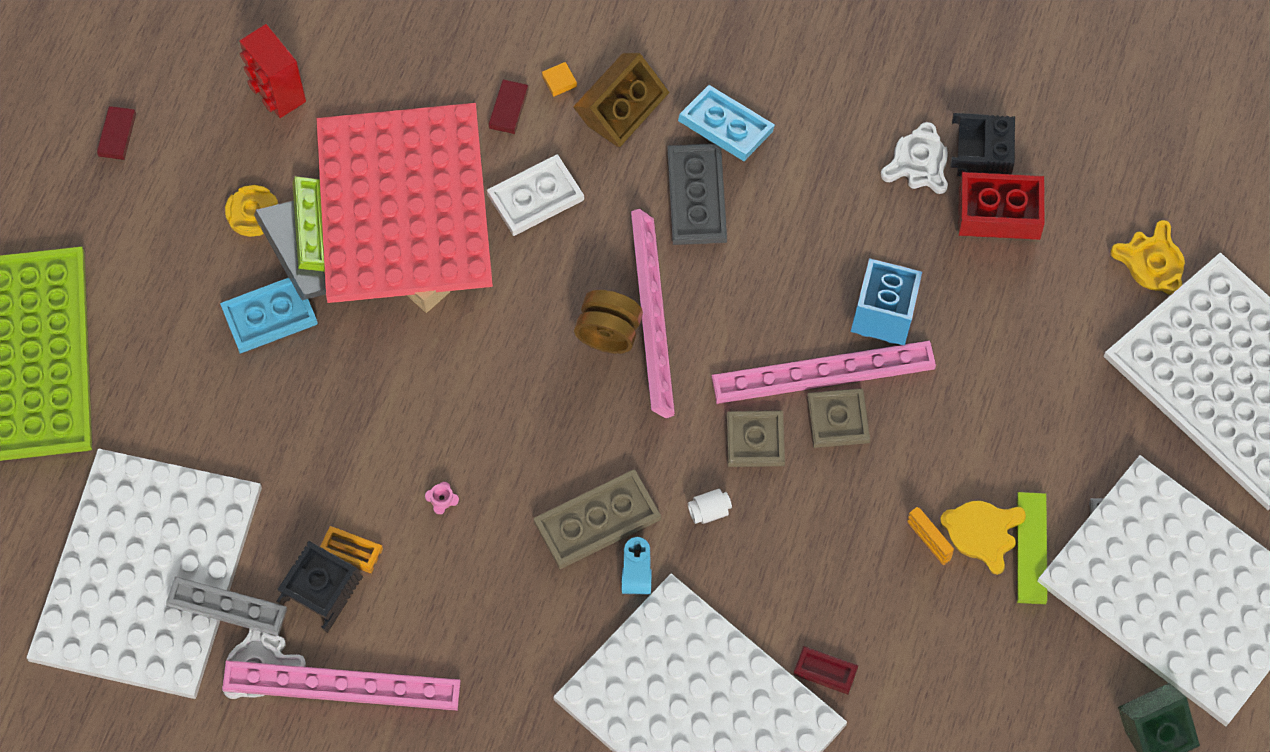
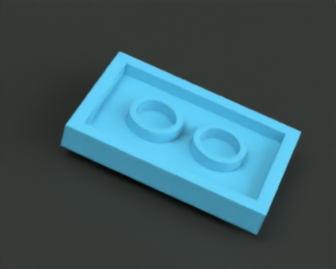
[678,85,775,161]
[220,278,318,354]

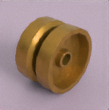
[574,290,643,354]

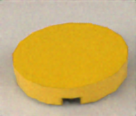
[225,185,278,237]

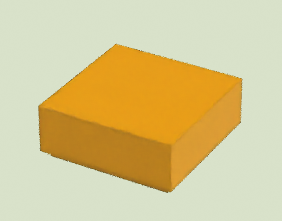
[542,62,577,97]

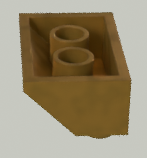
[573,53,670,147]

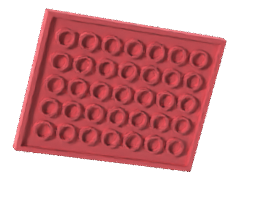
[317,103,493,303]

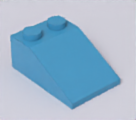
[851,258,922,346]

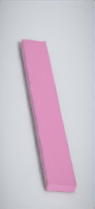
[631,209,675,418]
[712,341,936,404]
[222,660,460,711]

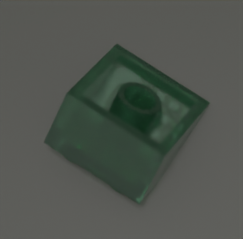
[1118,683,1200,752]

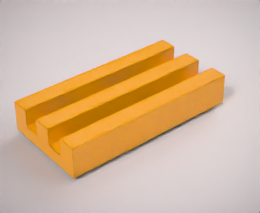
[907,507,954,565]
[320,526,383,574]

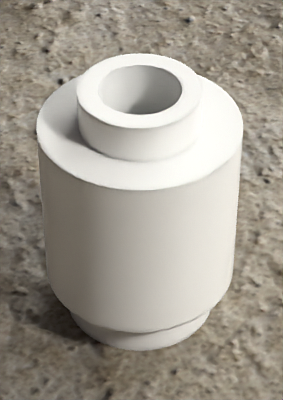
[687,489,732,524]

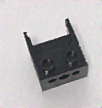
[950,113,1015,176]
[276,541,363,633]

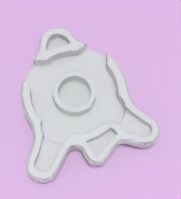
[881,122,948,194]
[222,628,306,699]

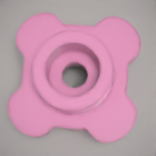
[425,482,459,514]

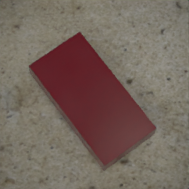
[489,79,529,134]
[97,106,136,160]
[793,646,858,695]

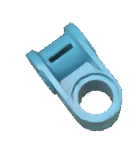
[622,537,651,594]

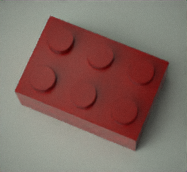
[239,24,306,118]
[959,172,1045,240]

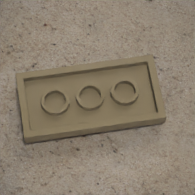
[533,469,661,570]

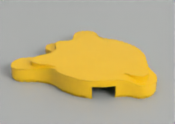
[1110,220,1185,295]
[941,501,1026,575]

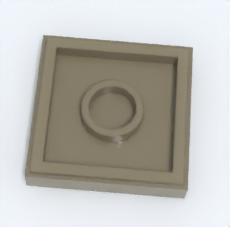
[807,388,870,448]
[727,411,785,467]

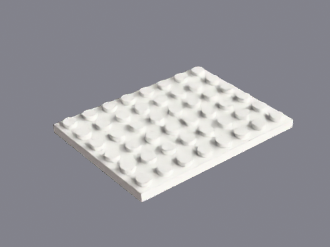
[1104,253,1270,510]
[27,449,262,699]
[1037,455,1270,726]
[554,574,847,752]

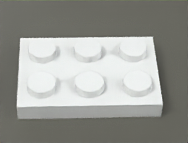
[487,154,584,236]

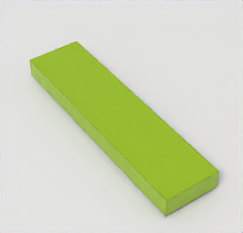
[293,176,325,272]
[1017,492,1047,604]

